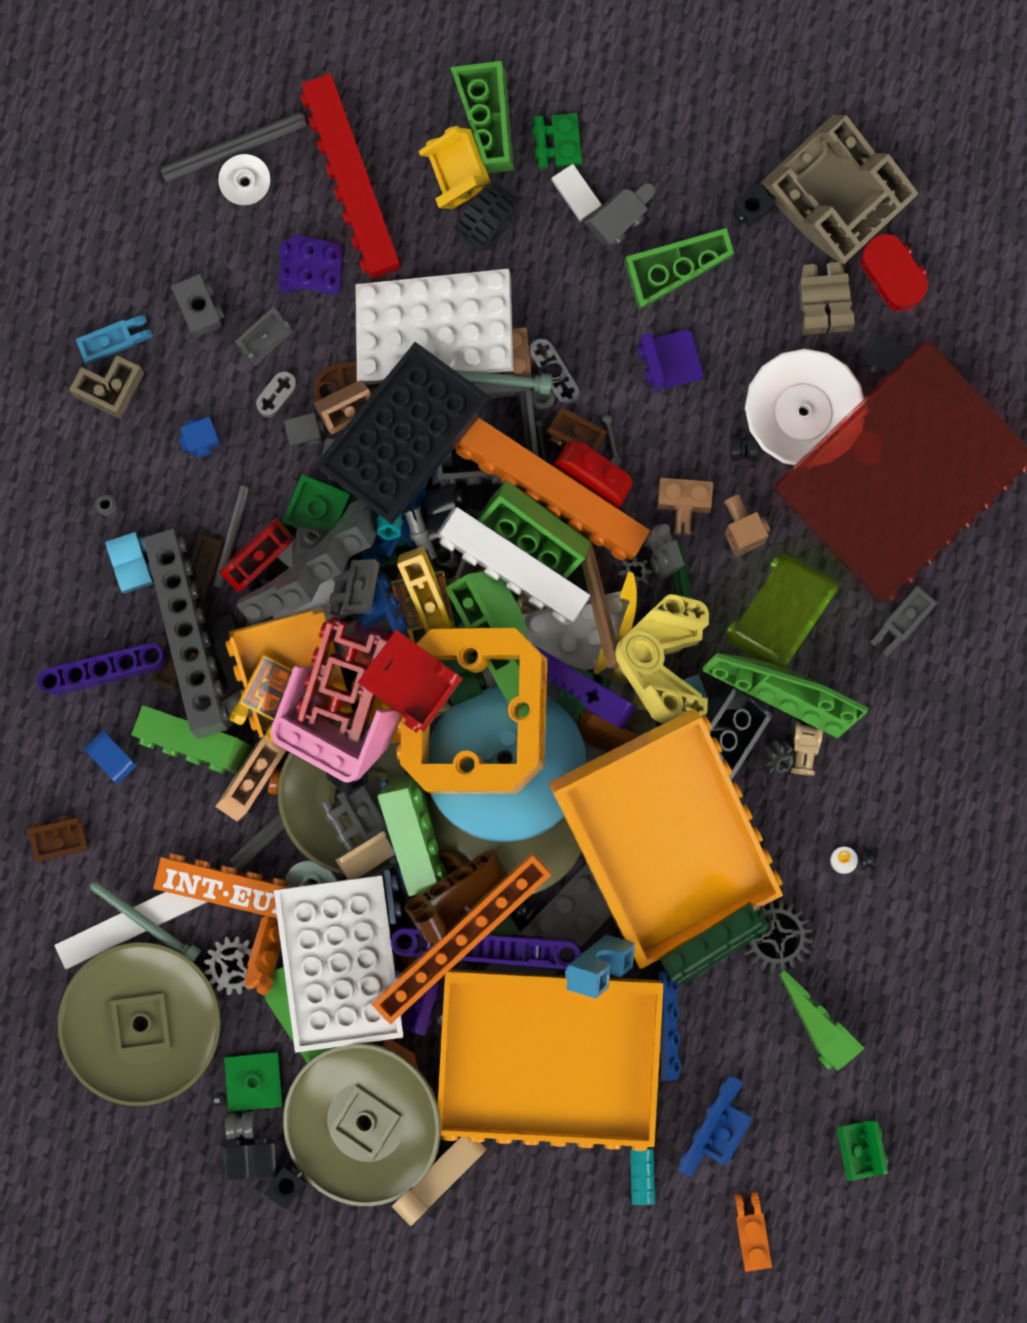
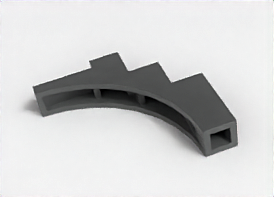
[236,499,378,625]

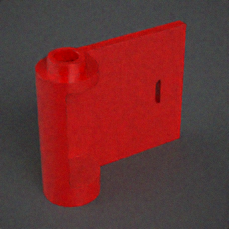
[357,630,463,733]

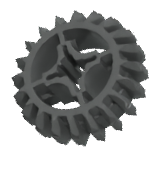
[744,900,813,972]

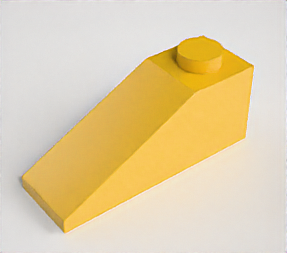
[397,546,453,633]

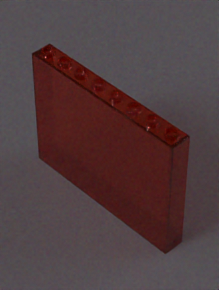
[771,341,1027,603]

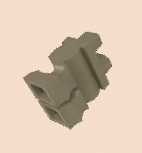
[799,262,855,335]

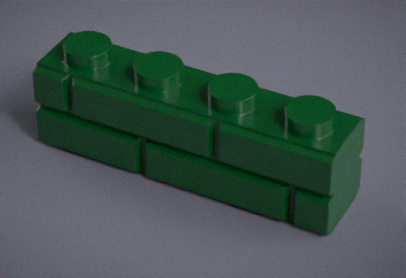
[660,902,771,985]

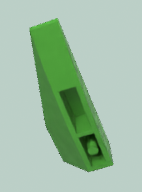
[445,571,547,718]
[703,653,868,738]

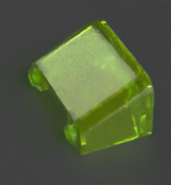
[725,554,841,668]

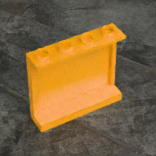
[226,605,353,738]

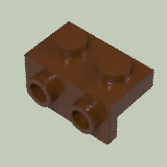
[546,407,607,452]
[26,814,89,863]

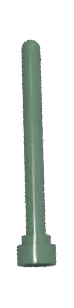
[455,370,552,395]
[90,881,201,962]

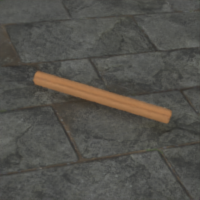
[577,532,619,669]

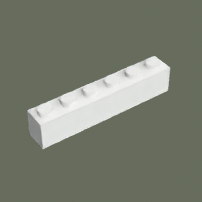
[436,507,590,624]

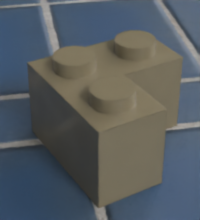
[69,355,144,420]

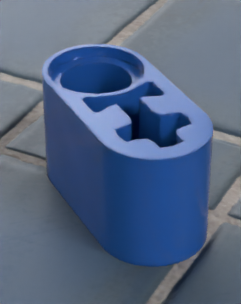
[84,730,137,784]

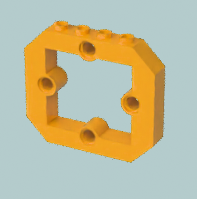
[397,628,547,794]

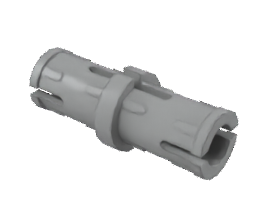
[403,506,437,559]

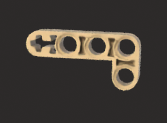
[391,1137,487,1226]

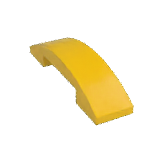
[593,572,637,676]

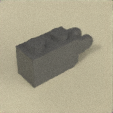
[584,183,655,246]

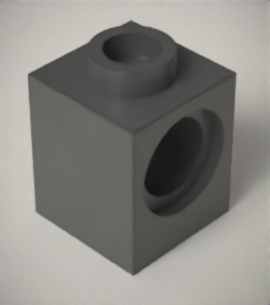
[284,413,325,450]

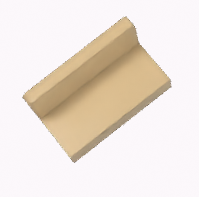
[335,830,395,880]

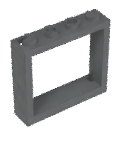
[432,383,539,487]

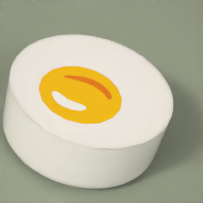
[830,847,858,874]

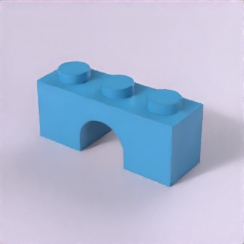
[565,935,635,999]

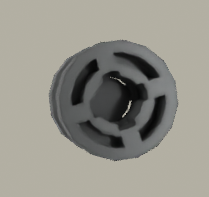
[225,1111,255,1141]

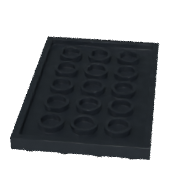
[315,342,493,525]

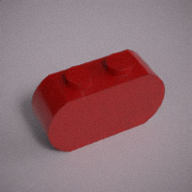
[860,234,928,312]
[553,441,632,509]
[219,518,295,592]

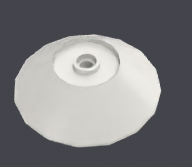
[745,349,866,467]

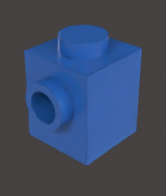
[178,417,221,458]

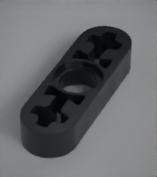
[530,334,579,403]

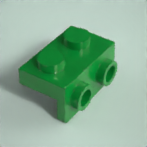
[837,1120,888,1181]

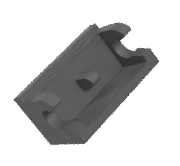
[235,307,293,366]

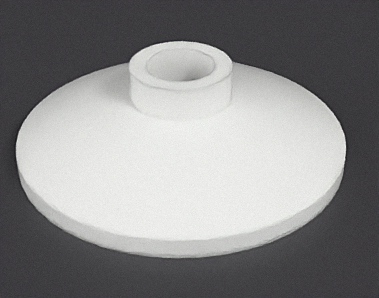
[218,154,270,205]

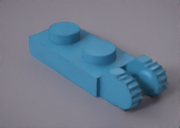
[76,315,153,365]

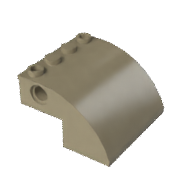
[760,114,919,264]

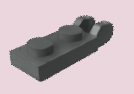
[870,586,938,657]

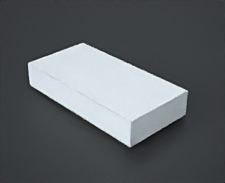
[551,164,602,222]

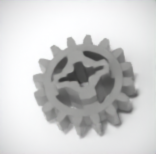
[204,937,252,995]

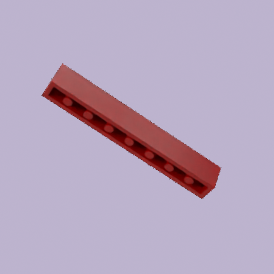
[299,73,400,280]

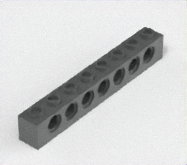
[143,529,229,739]

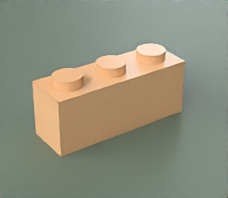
[215,735,286,821]

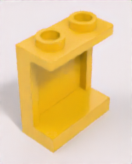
[419,126,491,209]

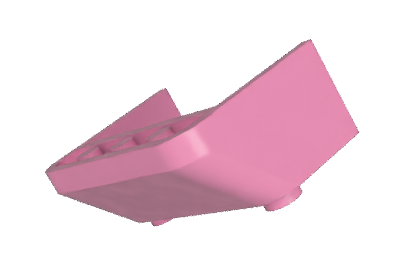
[271,664,401,782]

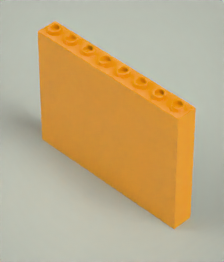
[548,708,783,969]
[438,969,663,1151]

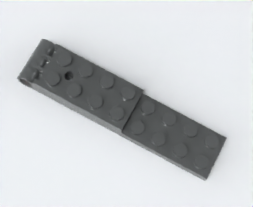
[436,863,612,1026]

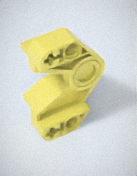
[610,594,709,723]

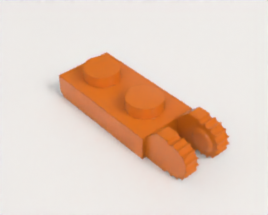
[245,916,281,995]
[735,1192,772,1272]

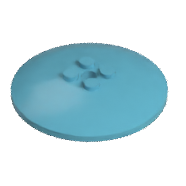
[429,687,586,842]

